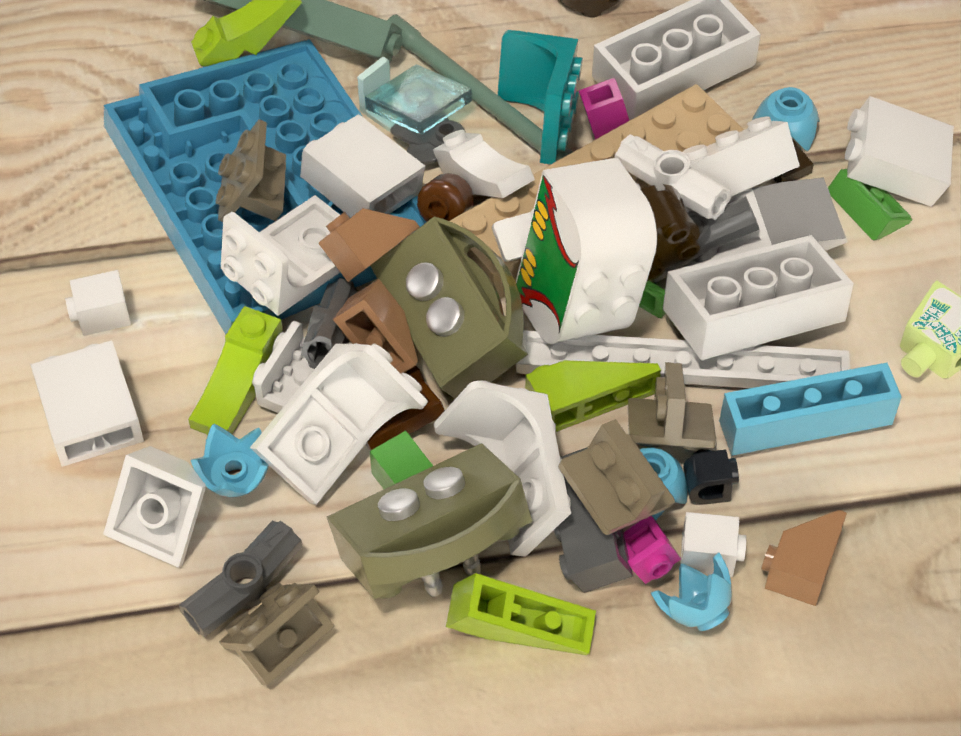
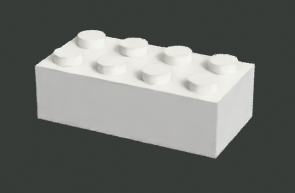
[592,0,761,120]
[663,235,854,360]

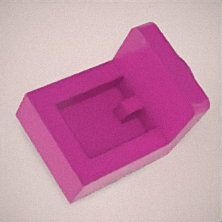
[624,516,681,584]

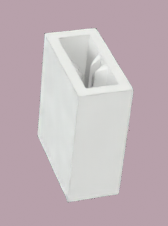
[845,96,954,207]
[300,114,425,217]
[30,340,144,467]

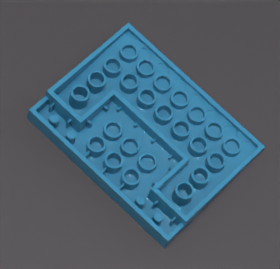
[104,39,426,335]

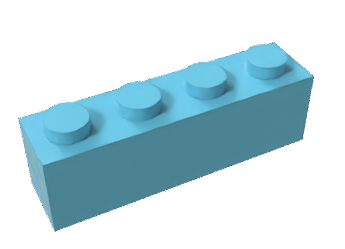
[719,363,902,456]

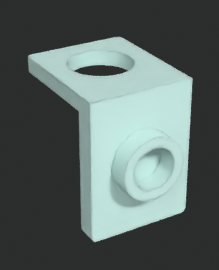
[357,57,417,132]

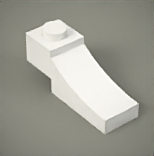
[433,130,535,198]

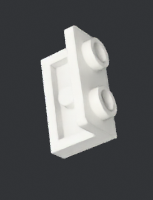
[252,321,314,413]

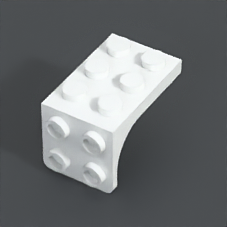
[221,195,340,316]
[250,343,428,505]
[434,380,571,557]

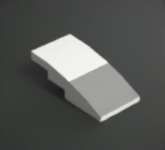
[683,177,848,267]

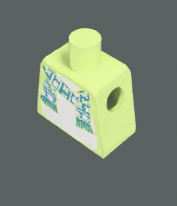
[900,280,961,378]

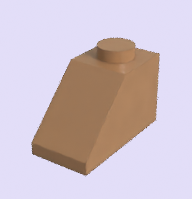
[318,208,420,282]
[333,279,418,374]
[761,510,847,606]

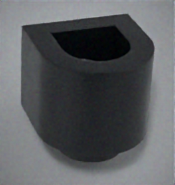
[683,449,739,504]

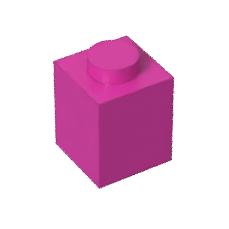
[578,78,630,140]

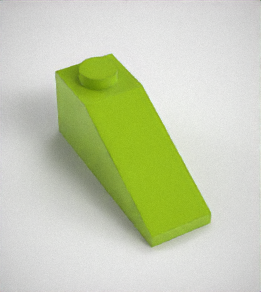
[525,360,661,432]
[446,573,596,655]

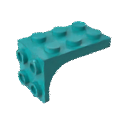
[498,30,583,164]

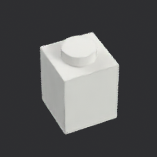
[65,270,131,336]
[680,512,746,577]

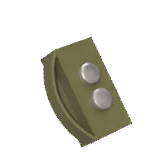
[370,217,528,399]
[327,443,532,600]

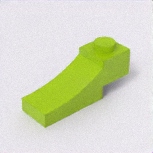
[191,0,302,67]
[188,306,283,435]

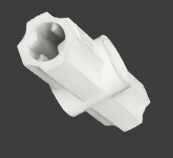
[615,134,731,220]

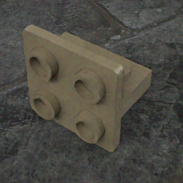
[216,119,286,222]
[627,362,716,451]
[558,419,675,535]
[219,583,335,686]

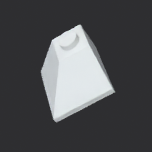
[103,446,206,568]

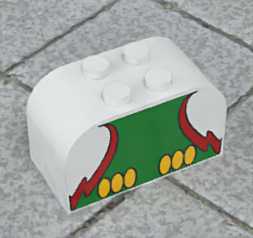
[516,157,657,344]

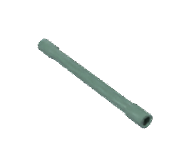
[387,14,573,161]

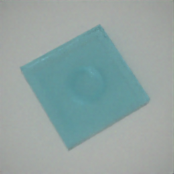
[365,64,472,135]

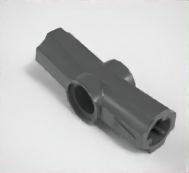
[653,196,759,284]
[301,278,359,369]
[179,520,302,637]

